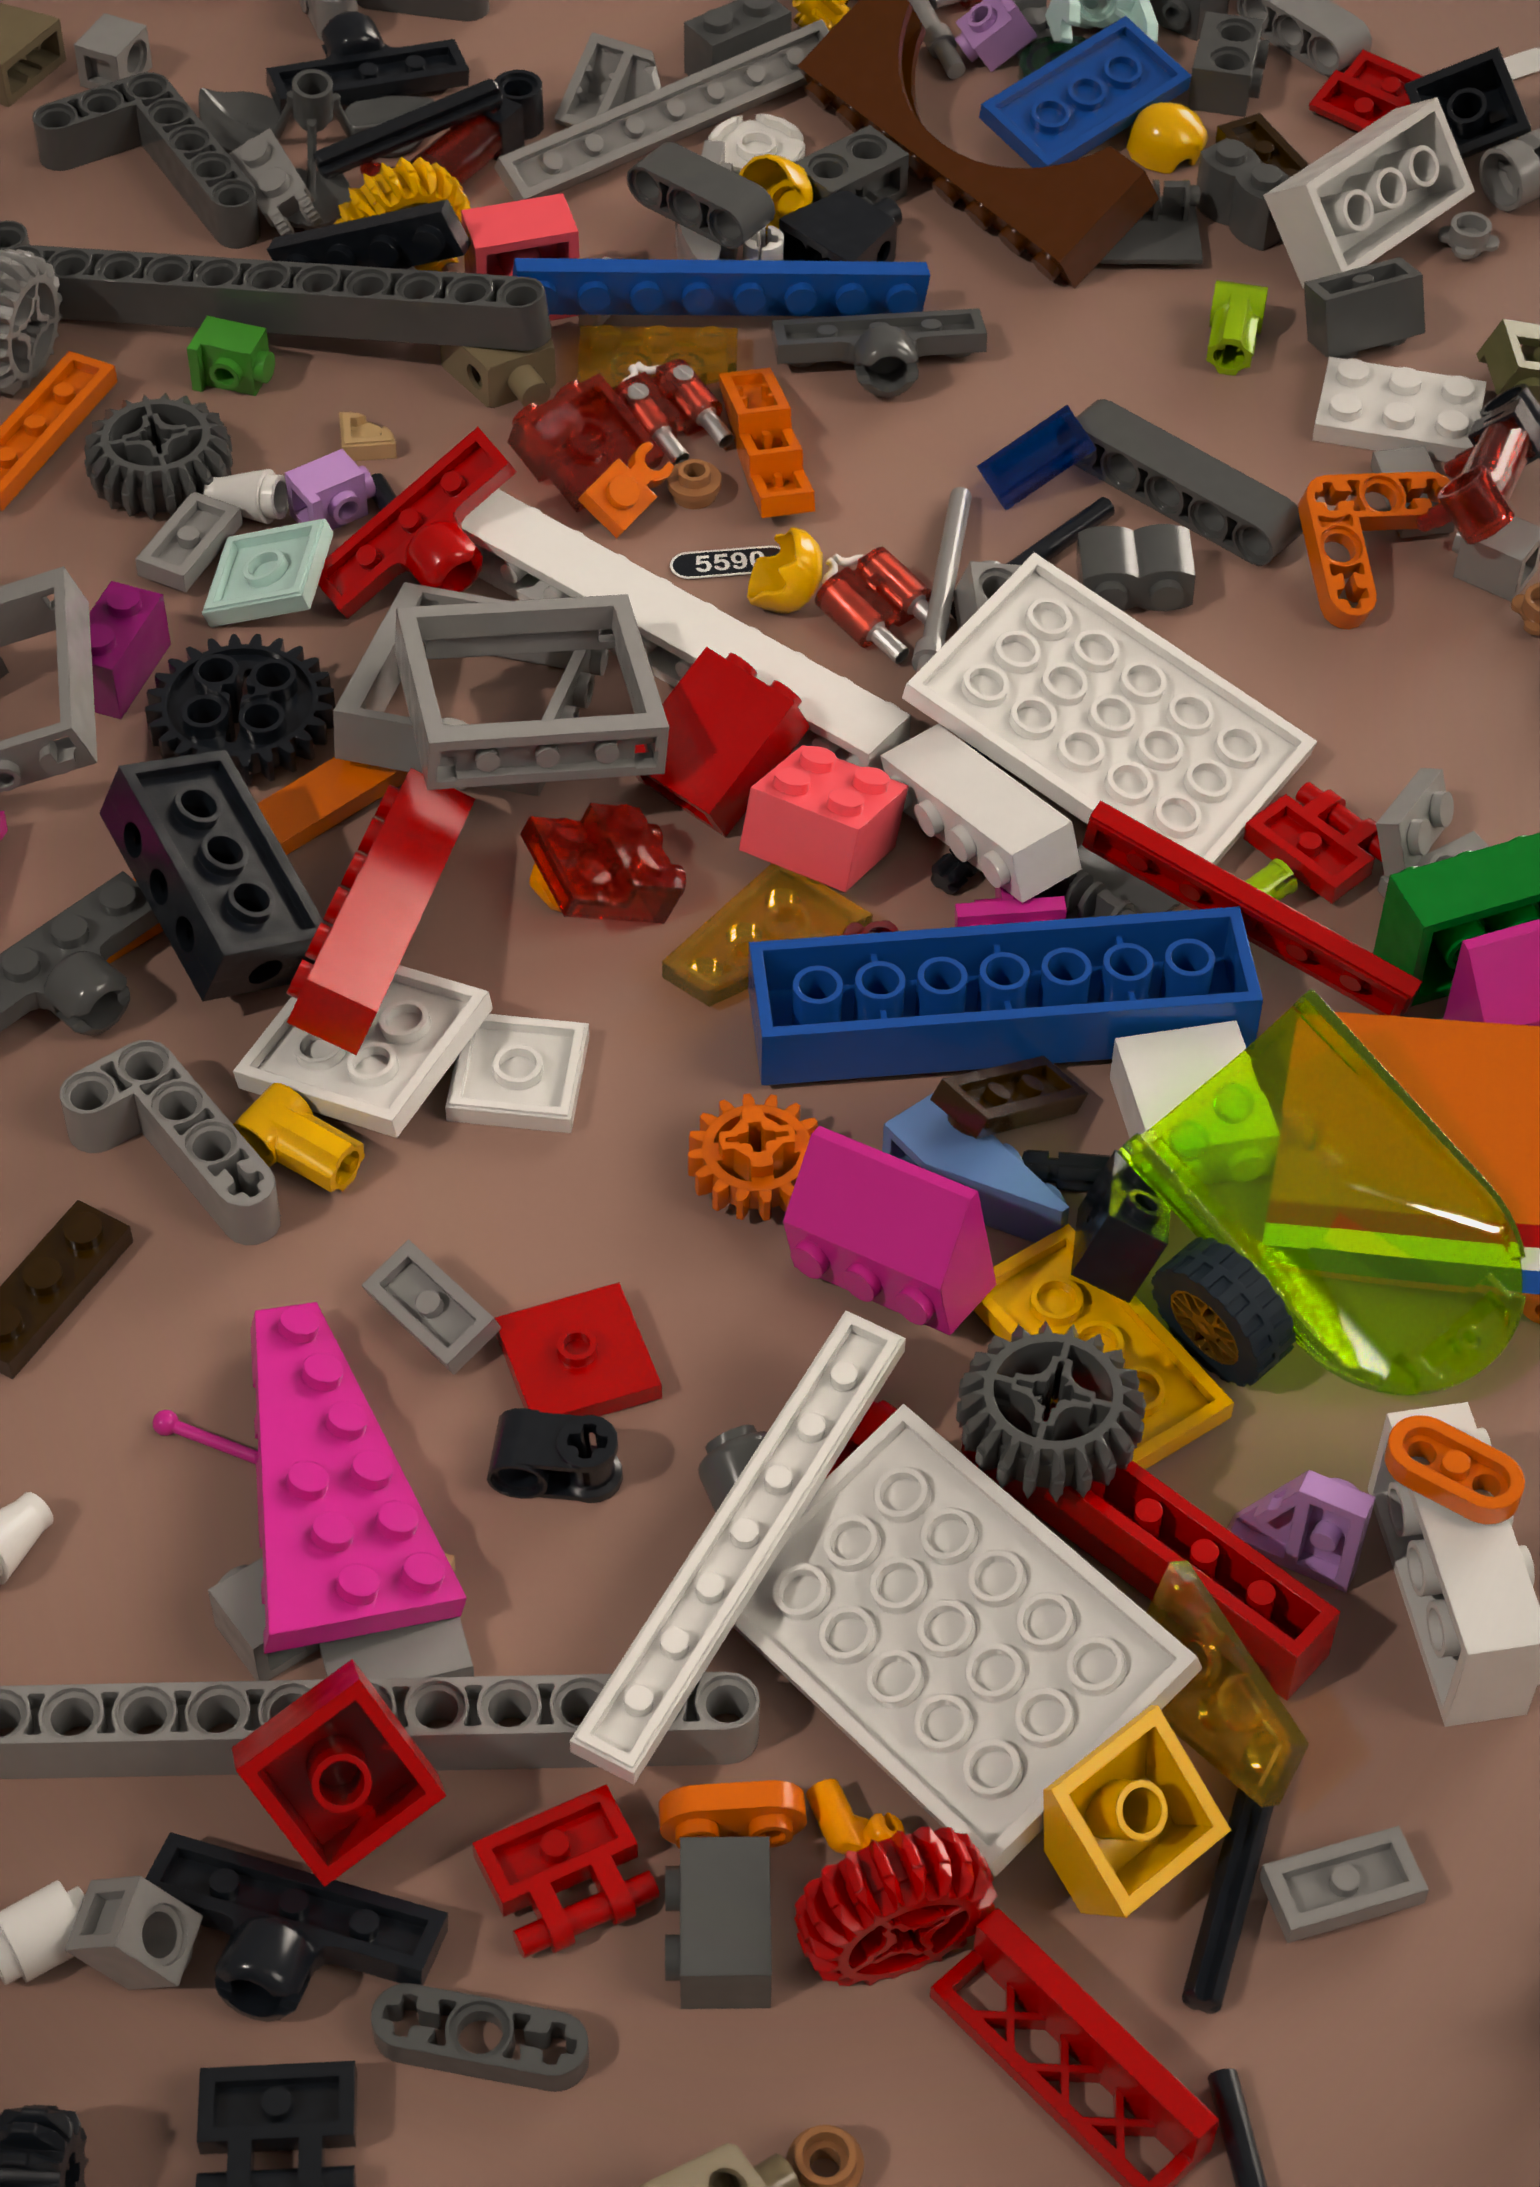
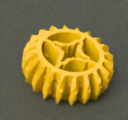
[334,157,471,271]

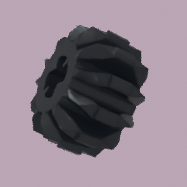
[0,2104,89,2187]

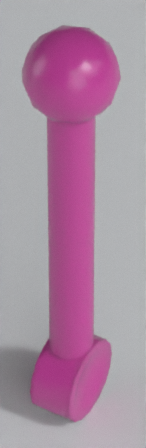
[152,1409,258,1466]

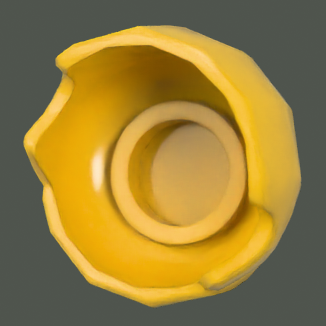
[1126,102,1208,174]
[739,154,813,236]
[747,527,823,613]

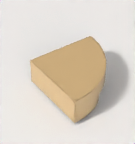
[339,412,397,461]

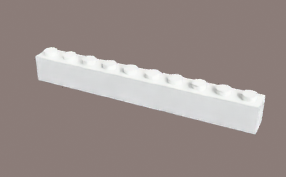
[461,488,911,771]

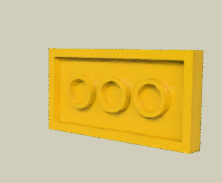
[974,1224,1234,1470]

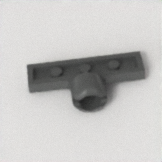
[772,308,987,398]
[0,871,159,1036]

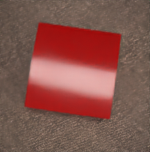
[1309,49,1423,132]

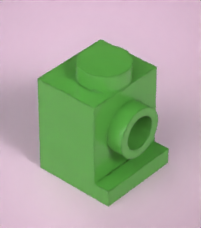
[187,316,275,396]

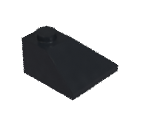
[1404,47,1532,159]

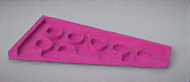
[250,1302,467,1654]

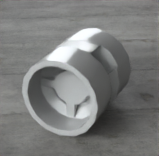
[1479,128,1540,212]

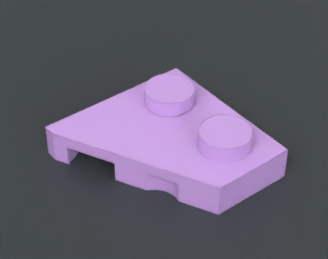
[1227,1470,1376,1593]

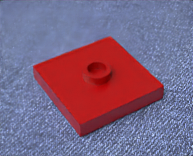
[495,1282,662,1417]

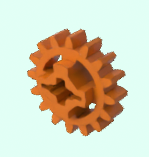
[688,1093,818,1221]

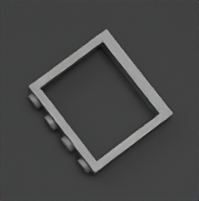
[0,566,98,792]
[333,582,609,797]
[395,594,669,790]

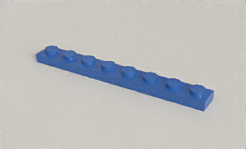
[512,258,931,316]

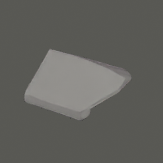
[554,32,662,127]

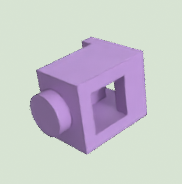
[955,0,1038,72]
[285,449,376,530]

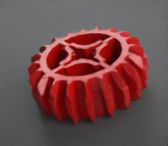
[794,1826,997,1986]

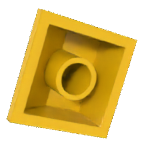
[1043,1705,1231,1918]

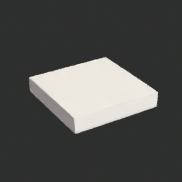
[445,1014,589,1133]

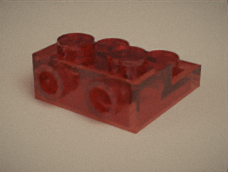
[507,373,665,513]
[520,803,686,924]

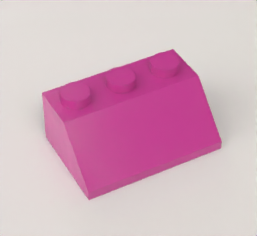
[1444,919,1540,1026]
[783,1126,996,1335]

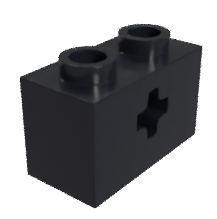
[1071,1150,1172,1303]

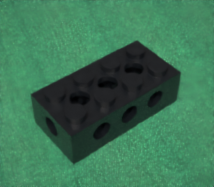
[99,750,325,1002]

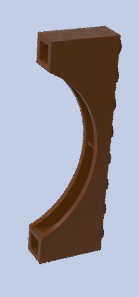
[797,0,1159,289]

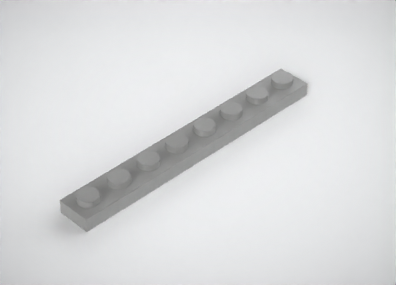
[494,19,830,201]

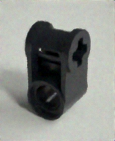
[487,1408,623,1503]

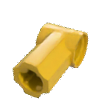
[233,1083,365,1192]

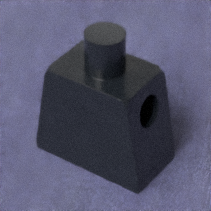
[779,190,902,262]

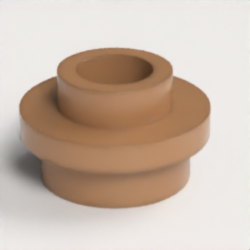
[667,459,722,509]
[786,2125,864,2187]

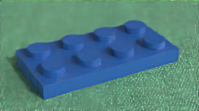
[979,16,1192,168]

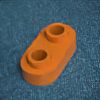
[1385,1415,1525,1524]
[658,1780,807,1849]

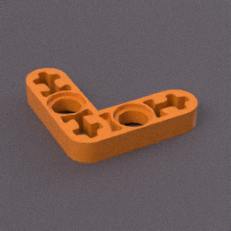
[1298,471,1458,630]

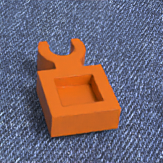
[578,441,674,539]

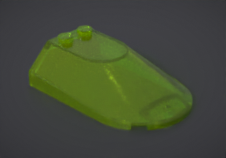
[1117,989,1526,1396]

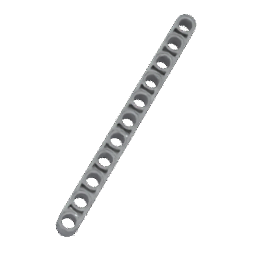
[0,1672,760,1779]

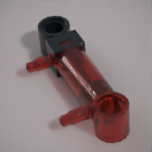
[360,70,544,185]
[1416,384,1540,545]

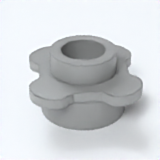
[1438,212,1499,260]

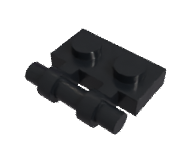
[196,2061,357,2187]

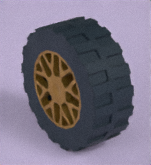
[1151,1237,1296,1387]

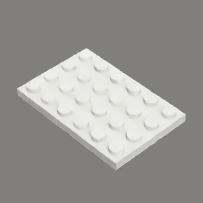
[902,552,1317,865]
[733,1404,1203,1877]

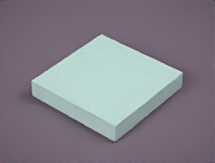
[202,519,334,628]

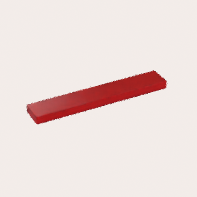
[1082,800,1422,1017]

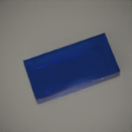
[977,405,1097,511]

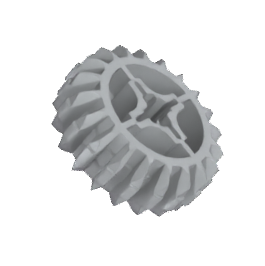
[0,249,62,395]

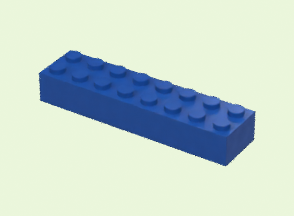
[748,906,1263,1086]

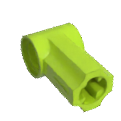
[1206,280,1268,376]

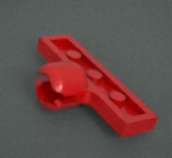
[318,427,517,619]

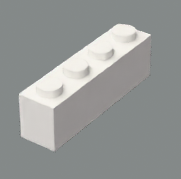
[880,724,1082,903]

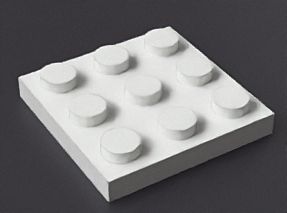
[233,965,493,1138]

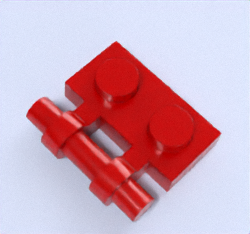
[1243,782,1382,904]
[472,1784,660,1959]

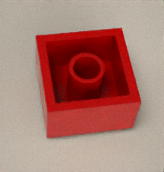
[232,1659,447,1887]

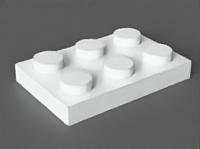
[1312,357,1487,466]

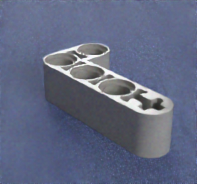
[59,1040,281,1245]

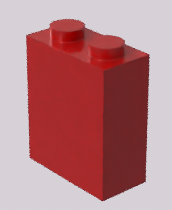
[635,647,810,837]

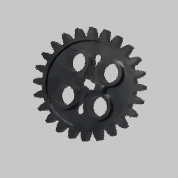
[145,634,336,786]

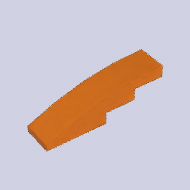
[719,367,815,518]

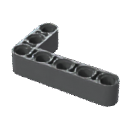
[32,72,261,249]

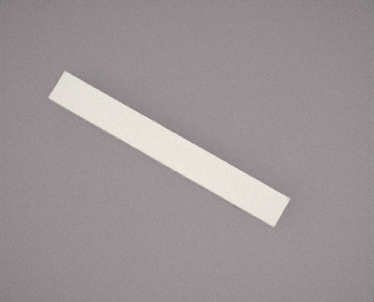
[570,1311,906,1785]

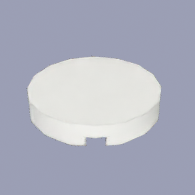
[708,114,805,174]

